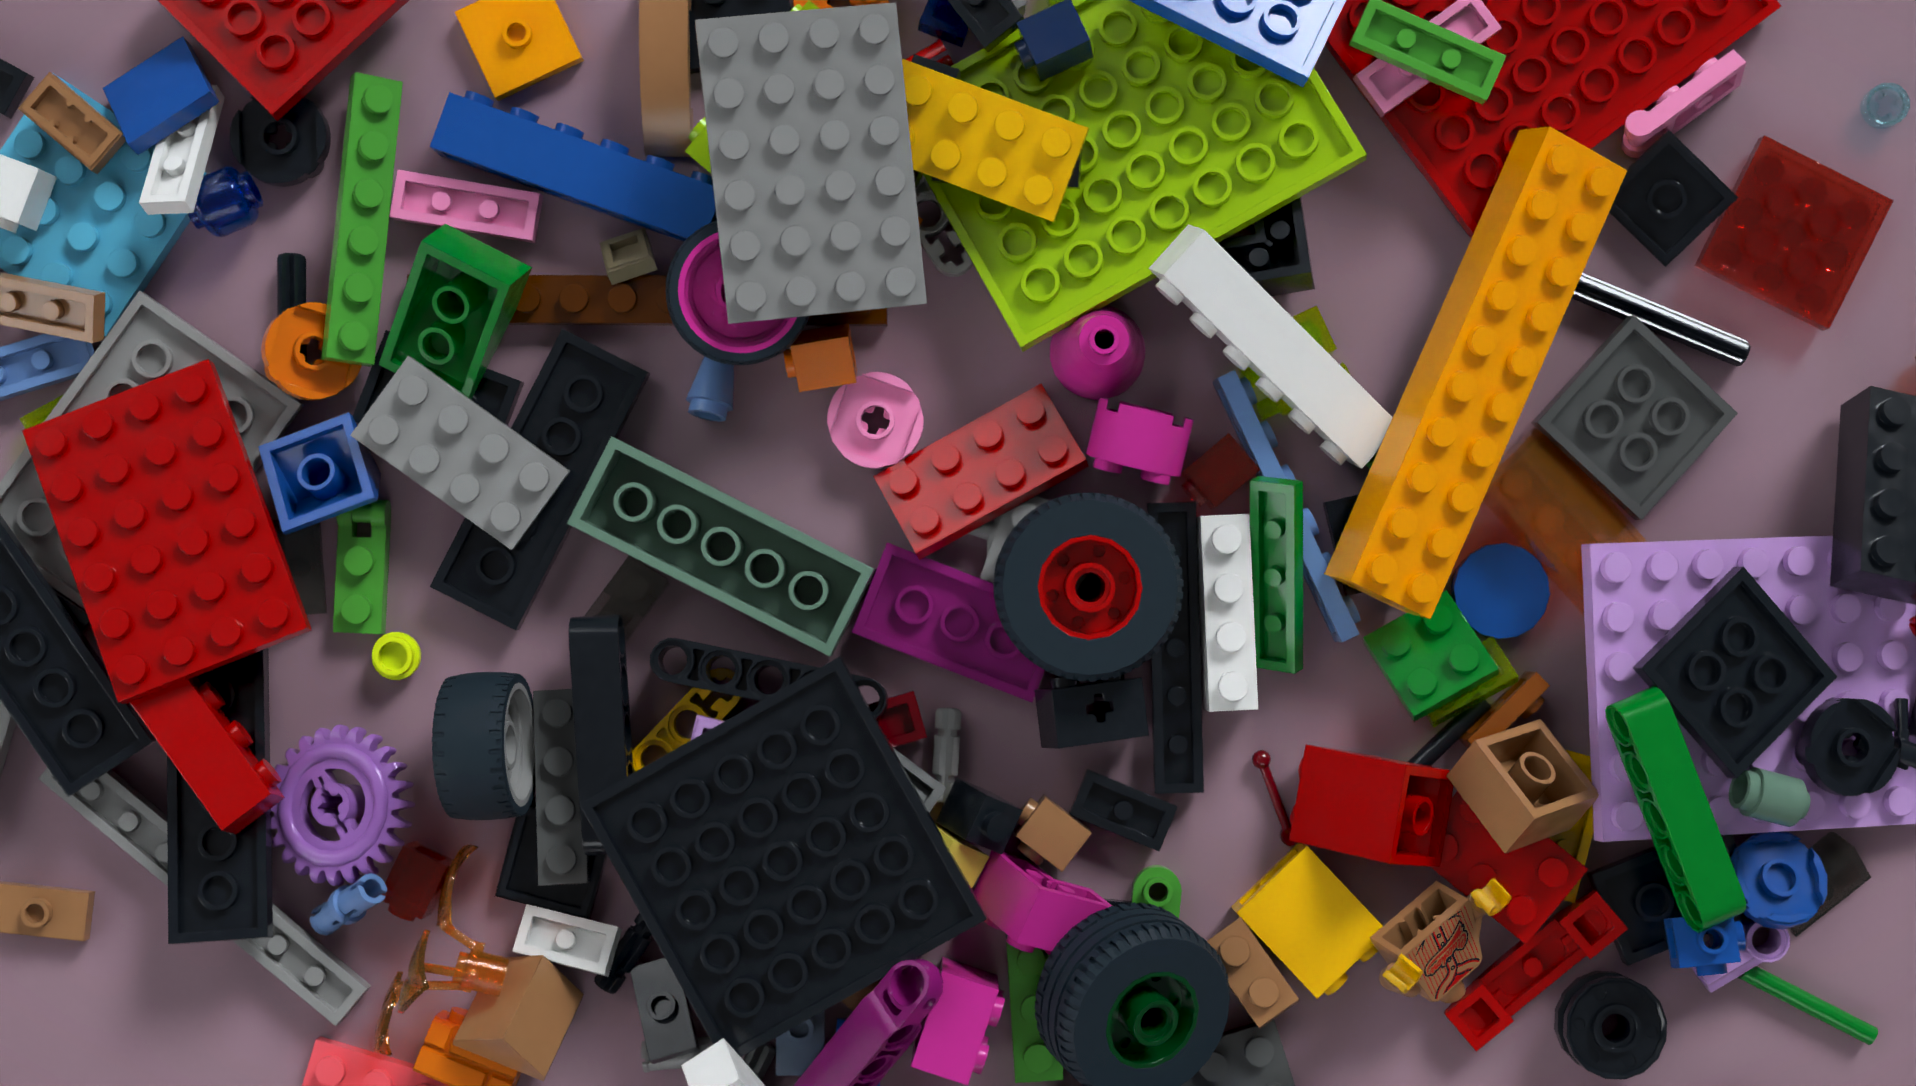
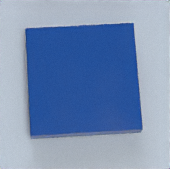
[103,36,219,155]

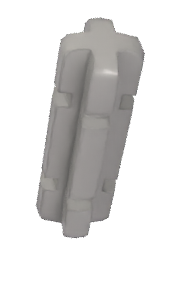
[932,708,961,803]

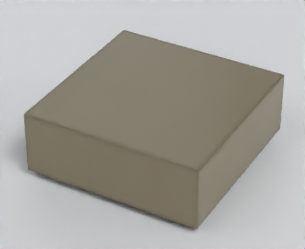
[600,228,658,285]

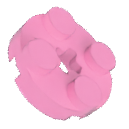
[827,372,924,469]

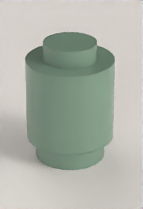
[1729,767,1811,827]

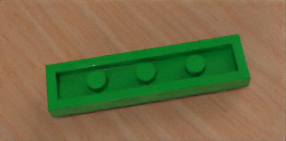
[1250,476,1303,674]

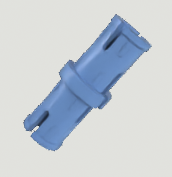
[310,873,387,936]

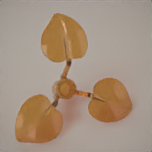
[374,844,510,1056]

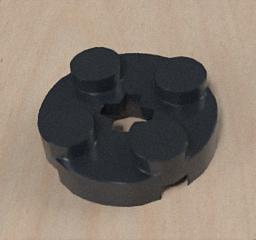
[230,96,331,187]
[1795,698,1900,796]

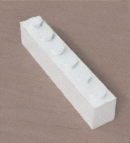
[1148,224,1393,469]

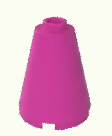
[1049,305,1145,400]

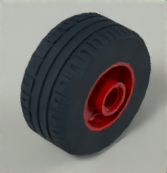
[993,493,1184,682]

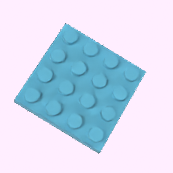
[0,73,217,337]

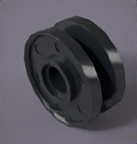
[1554,971,1667,1079]

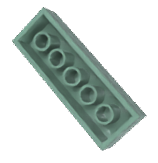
[567,436,876,656]

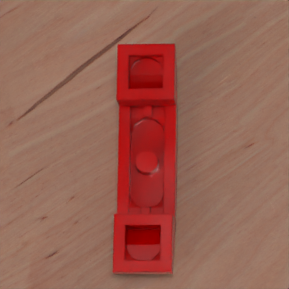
[1444,890,1628,1052]

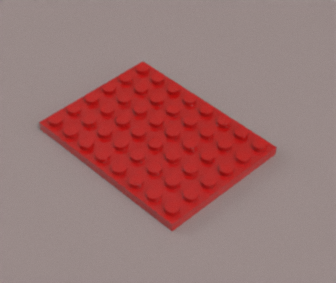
[1325,0,1782,238]

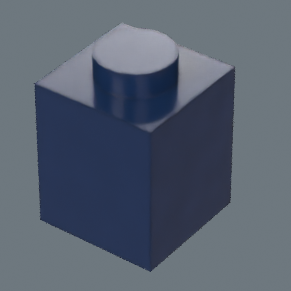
[1014,0,1093,82]

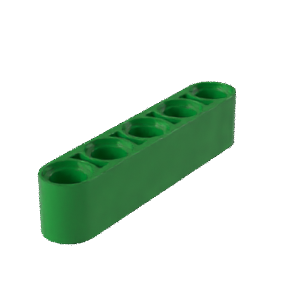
[1605,686,1746,933]

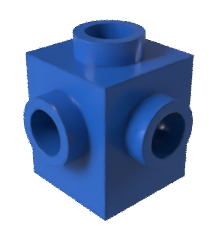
[1664,917,1746,976]

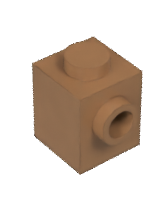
[1015,794,1092,872]

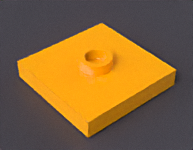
[455,0,584,101]

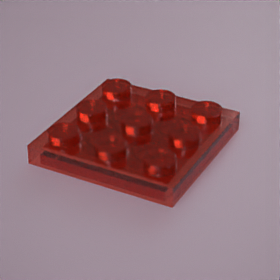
[1694,135,1894,331]

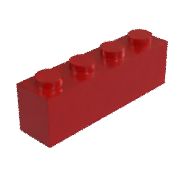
[130,676,285,834]

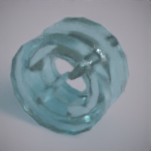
[1860,83,1910,129]

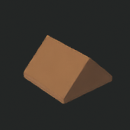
[453,955,584,1081]

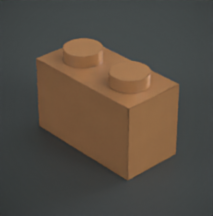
[1207,917,1299,1030]

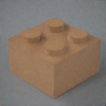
[1446,719,1599,853]

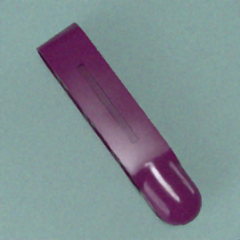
[793,959,943,1086]

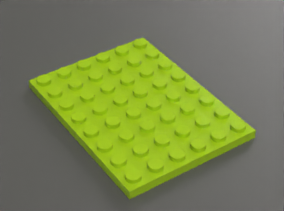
[923,0,1367,352]

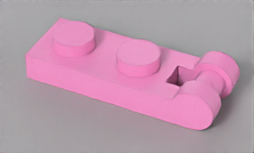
[1621,49,1746,158]

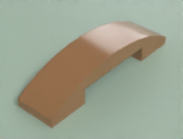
[639,0,693,157]

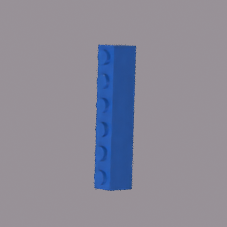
[430,91,717,242]

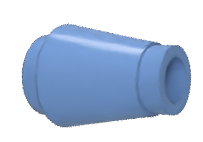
[686,356,734,422]

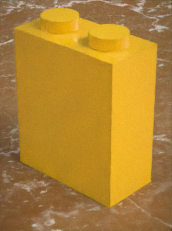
[1231,843,1383,999]

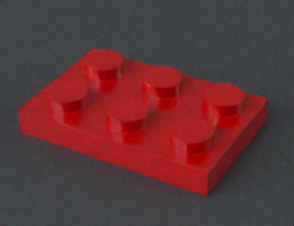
[1431,791,1588,944]

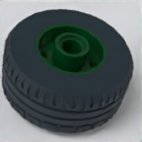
[1035,902,1230,1086]

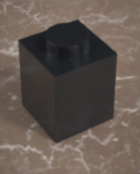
[936,777,1023,854]

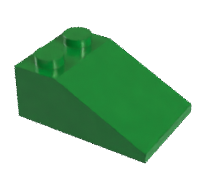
[379,224,532,399]

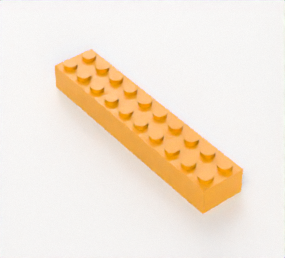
[1324,126,1627,619]

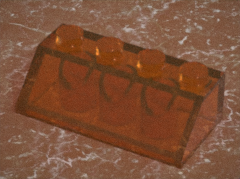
[1483,426,1647,616]

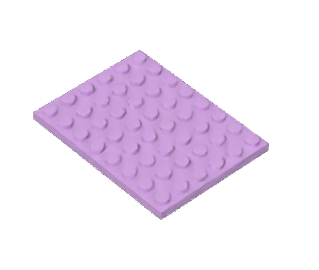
[1581,536,1916,842]

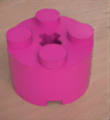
[1086,397,1194,485]

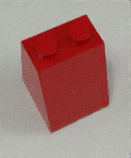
[1289,744,1453,867]

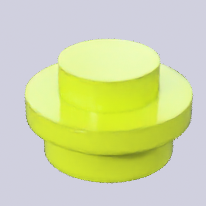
[372,632,421,680]

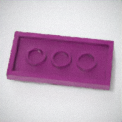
[852,543,1045,703]

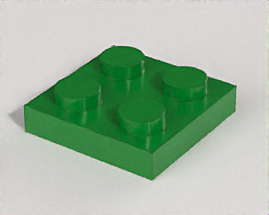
[1363,590,1499,722]

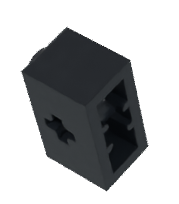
[1034,674,1149,749]

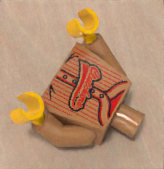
[1370,878,1512,1003]

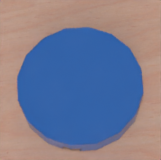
[1451,543,1550,639]
[1730,832,1828,930]

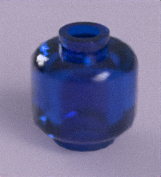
[187,166,263,238]

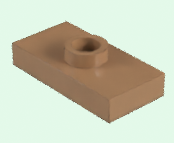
[18,72,126,174]
[0,881,95,941]

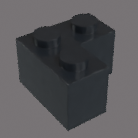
[1218,197,1315,296]

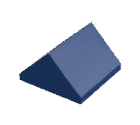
[258,412,381,535]

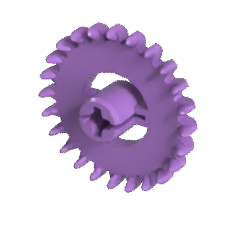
[271,725,415,886]

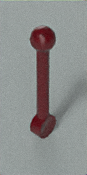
[1252,750,1298,846]

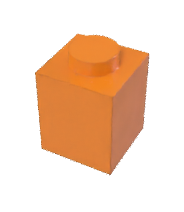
[783,324,857,392]

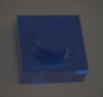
[918,0,970,47]

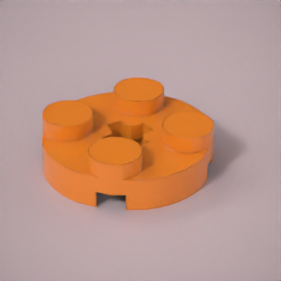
[261,302,361,401]

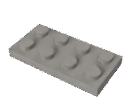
[350,356,570,550]

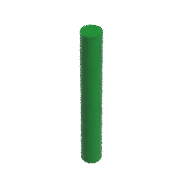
[1738,966,1878,1045]

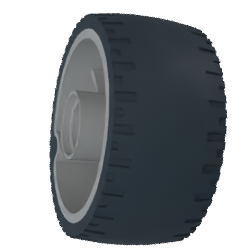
[432,672,536,820]

